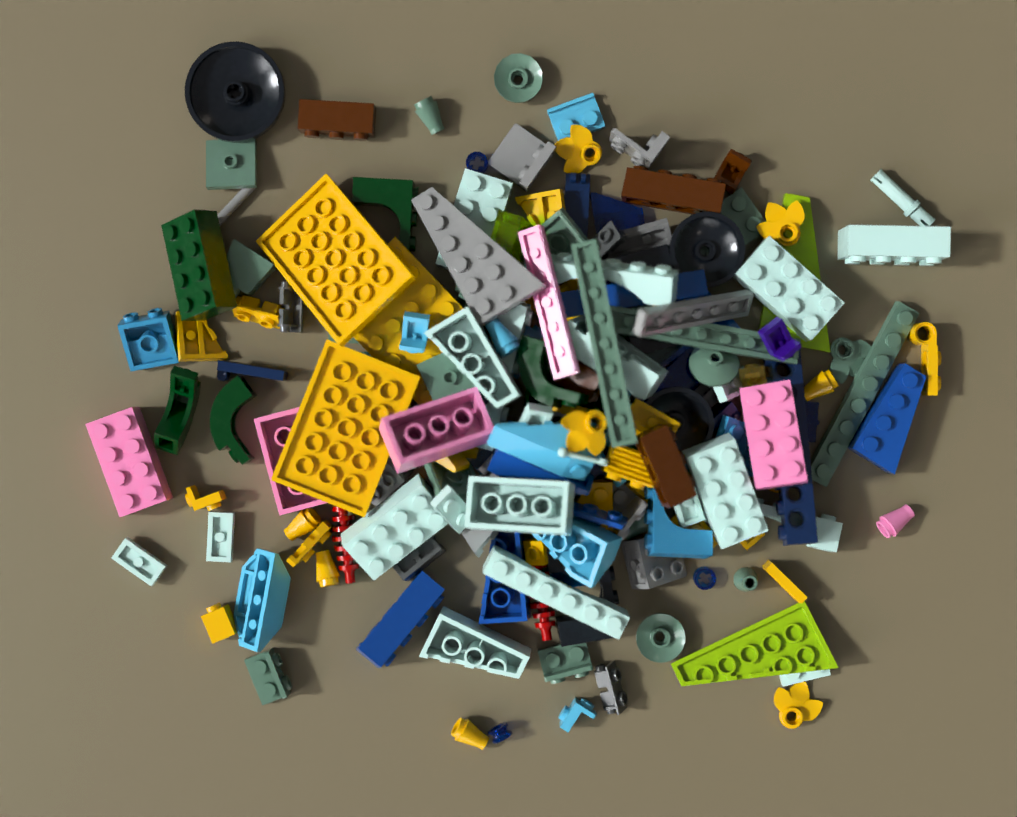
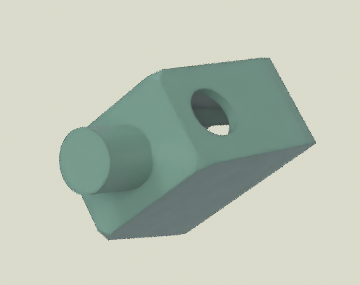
[226,239,277,298]

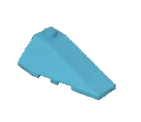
[487,421,596,481]
[532,516,622,588]

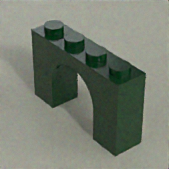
[352,177,419,252]

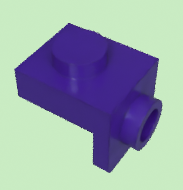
[758,317,802,361]

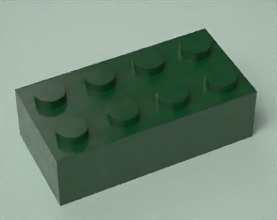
[161,209,238,321]

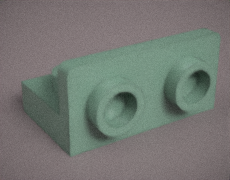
[537,643,593,684]
[244,648,292,706]

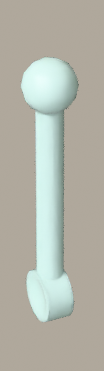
[558,448,608,466]

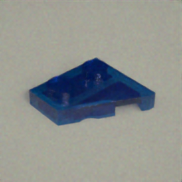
[590,192,645,234]

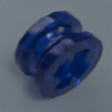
[466,152,488,174]
[693,566,716,590]
[488,722,513,744]

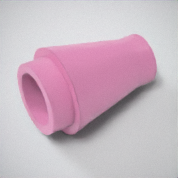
[876,504,915,538]

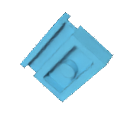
[547,93,605,141]

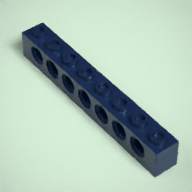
[763,349,818,546]

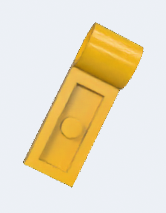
[908,322,942,395]

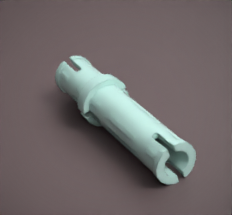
[870,169,936,226]

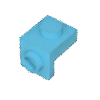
[399,311,430,353]
[558,698,597,733]

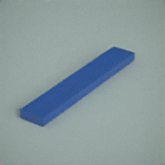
[560,269,708,318]

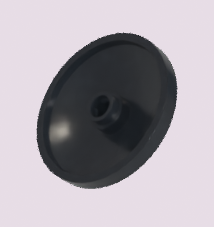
[185,41,285,143]

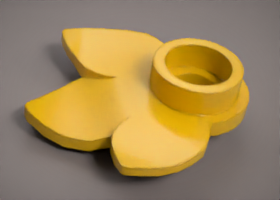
[554,124,602,174]
[756,200,805,246]
[561,410,607,456]
[774,682,823,729]

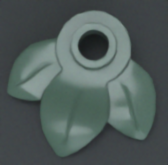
[830,337,871,384]

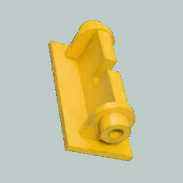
[232,295,285,329]

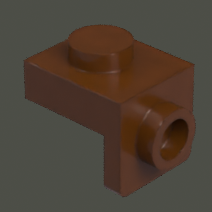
[714,149,752,195]

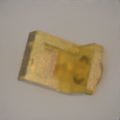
[739,364,768,388]

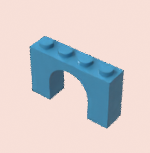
[644,464,713,559]

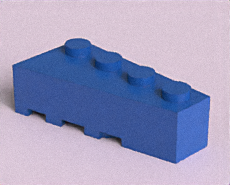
[848,363,926,474]
[478,531,531,624]
[356,571,445,668]

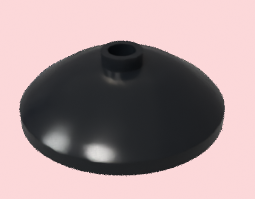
[669,212,745,287]
[645,386,714,452]

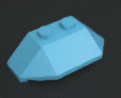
[233,548,291,652]

